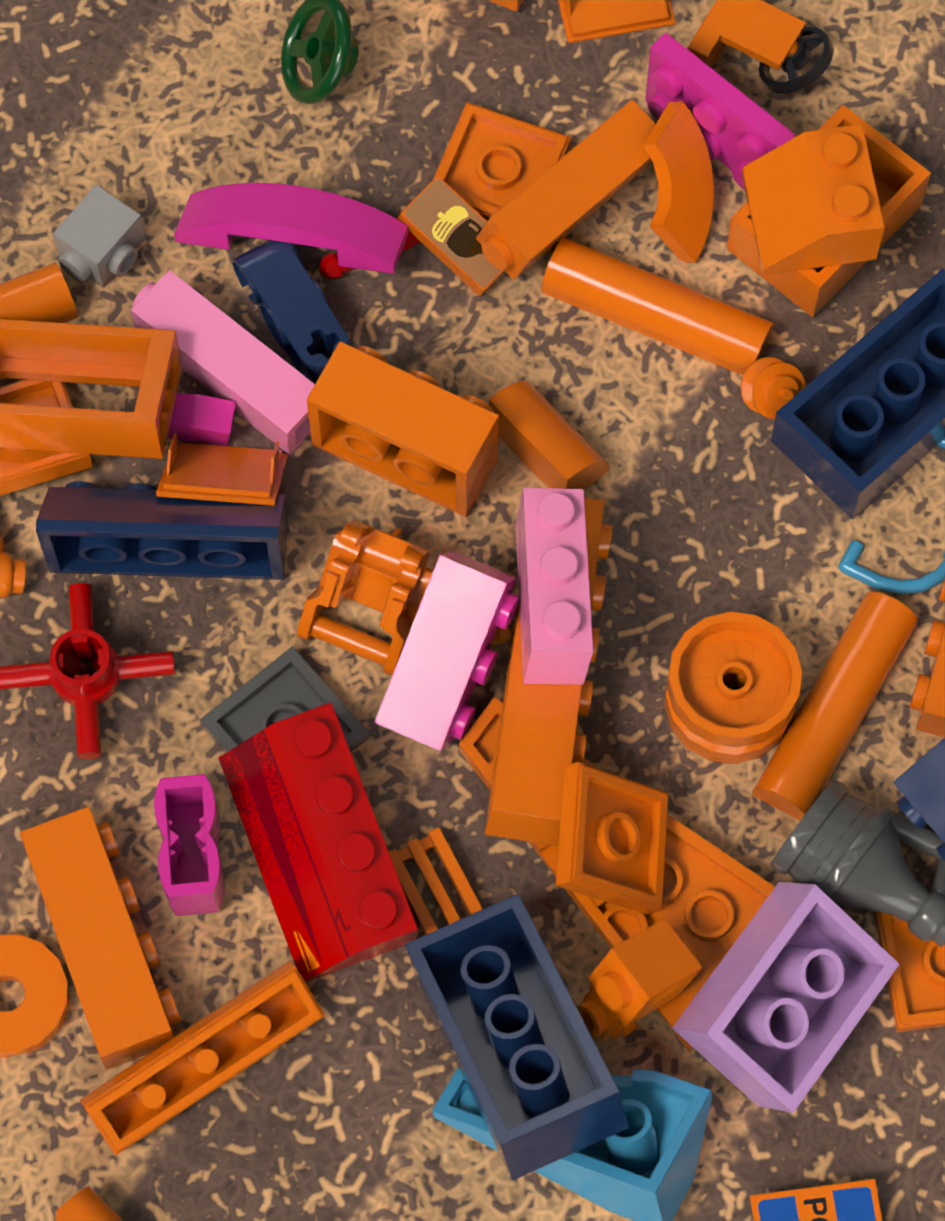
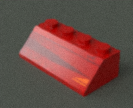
[218,702,418,983]

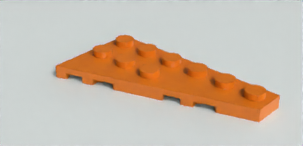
[459,697,775,1053]

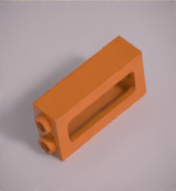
[0,319,183,459]

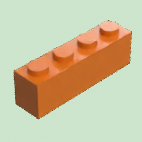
[19,806,182,1070]

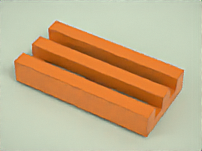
[389,827,483,935]

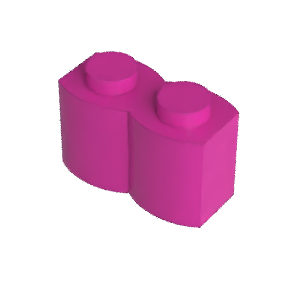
[154,774,225,916]

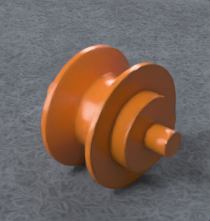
[740,357,805,420]

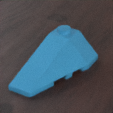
[432,1067,712,1221]

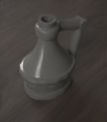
[770,780,945,948]

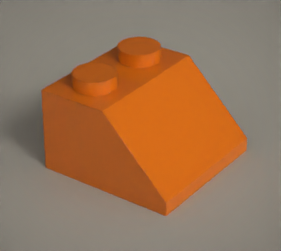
[742,124,885,275]

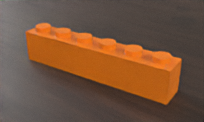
[484,497,613,846]

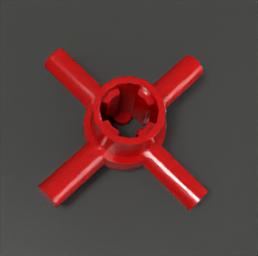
[0,583,176,760]

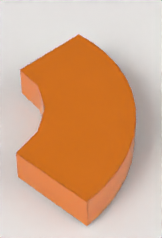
[643,101,714,263]

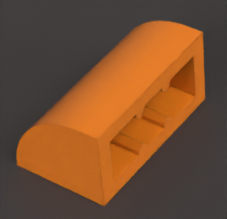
[489,380,609,490]

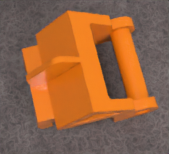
[297,520,434,676]

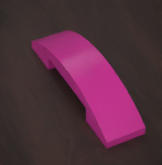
[174,183,409,274]

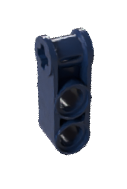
[232,240,350,384]

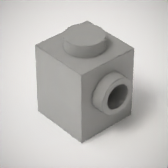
[53,185,146,288]

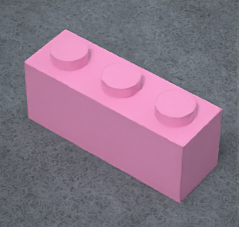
[515,488,593,685]

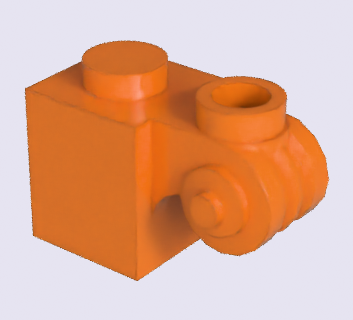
[576,918,703,1041]

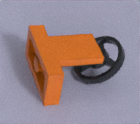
[687,0,834,94]

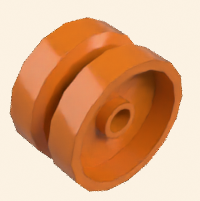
[664,611,802,764]

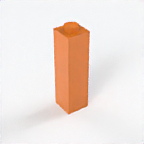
[476,99,655,280]

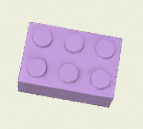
[672,882,899,1113]

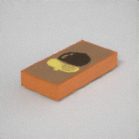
[397,175,505,296]

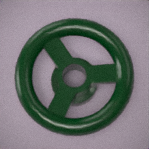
[281,0,359,104]

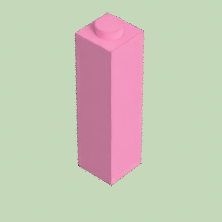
[131,270,315,455]

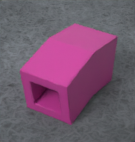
[167,393,236,446]

